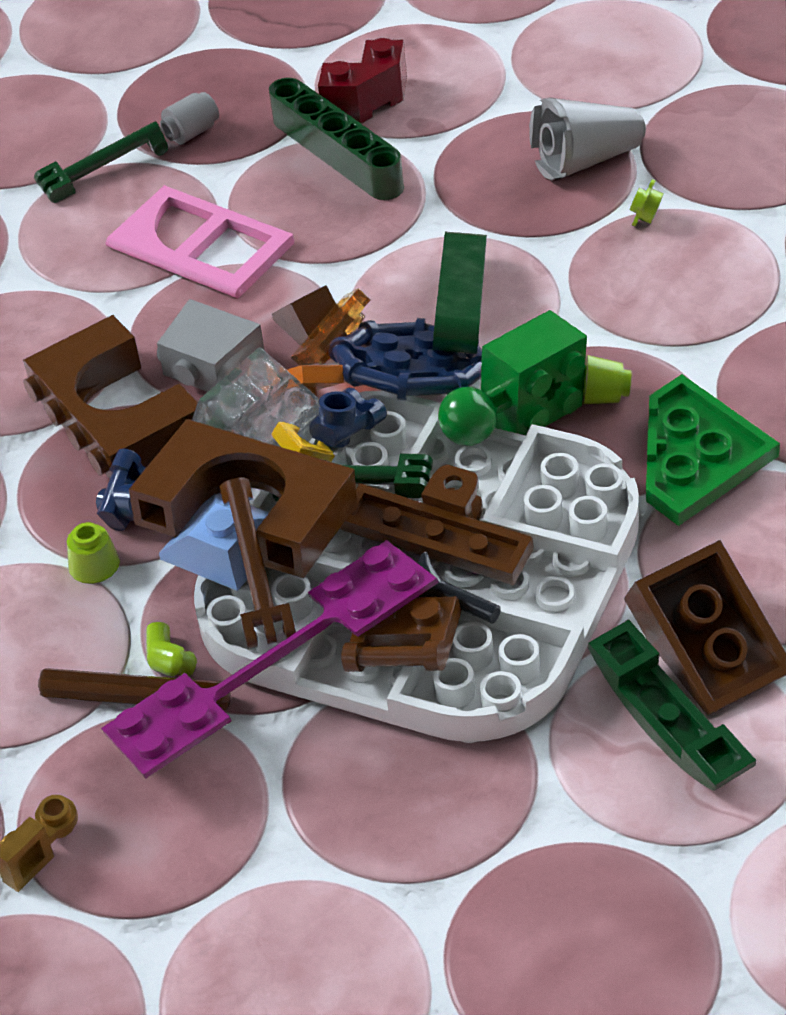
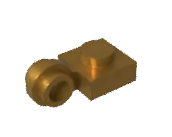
[0,795,78,892]

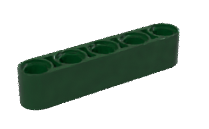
[269,77,404,200]
[432,231,487,354]

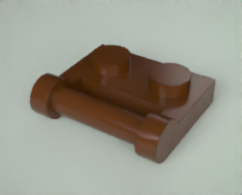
[341,597,462,672]

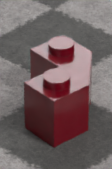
[318,38,407,124]

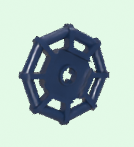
[329,318,482,401]

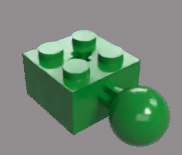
[438,310,587,446]

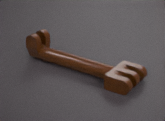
[220,478,296,649]

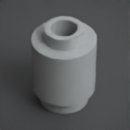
[160,92,219,145]

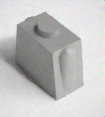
[157,299,266,394]

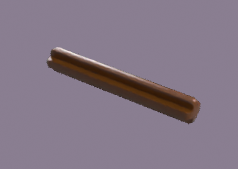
[38,668,231,711]

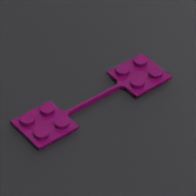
[101,540,439,779]

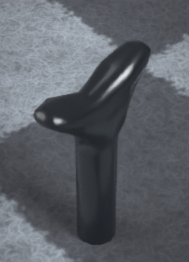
[417,552,501,624]

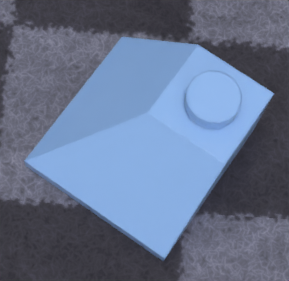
[159,493,269,591]

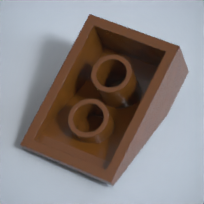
[624,540,786,716]

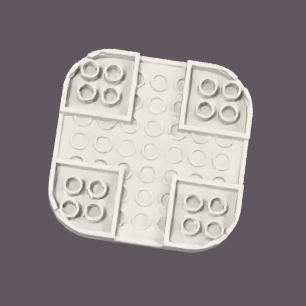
[194,391,639,743]

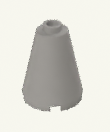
[529,98,646,180]

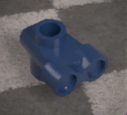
[309,388,387,448]
[96,449,146,531]

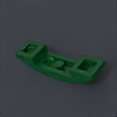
[588,619,756,791]

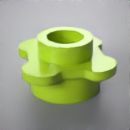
[629,179,664,227]

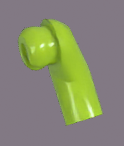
[146,622,197,677]

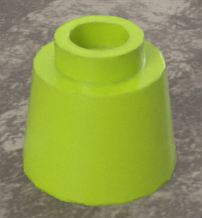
[582,355,632,404]
[66,522,120,584]

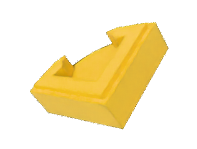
[271,422,335,462]

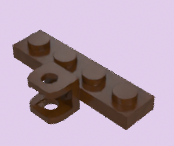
[341,464,534,585]

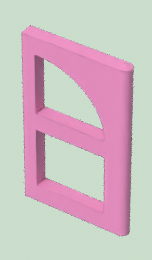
[106,185,294,299]

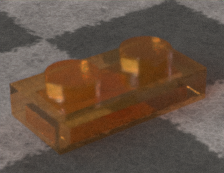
[291,288,371,366]

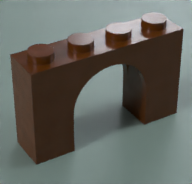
[23,315,206,479]
[129,419,357,579]

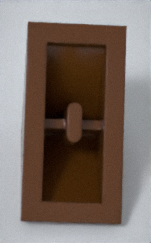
[272,285,352,364]

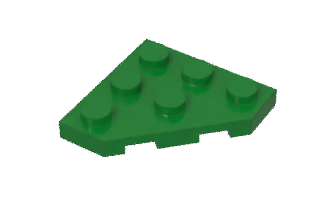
[646,374,780,526]

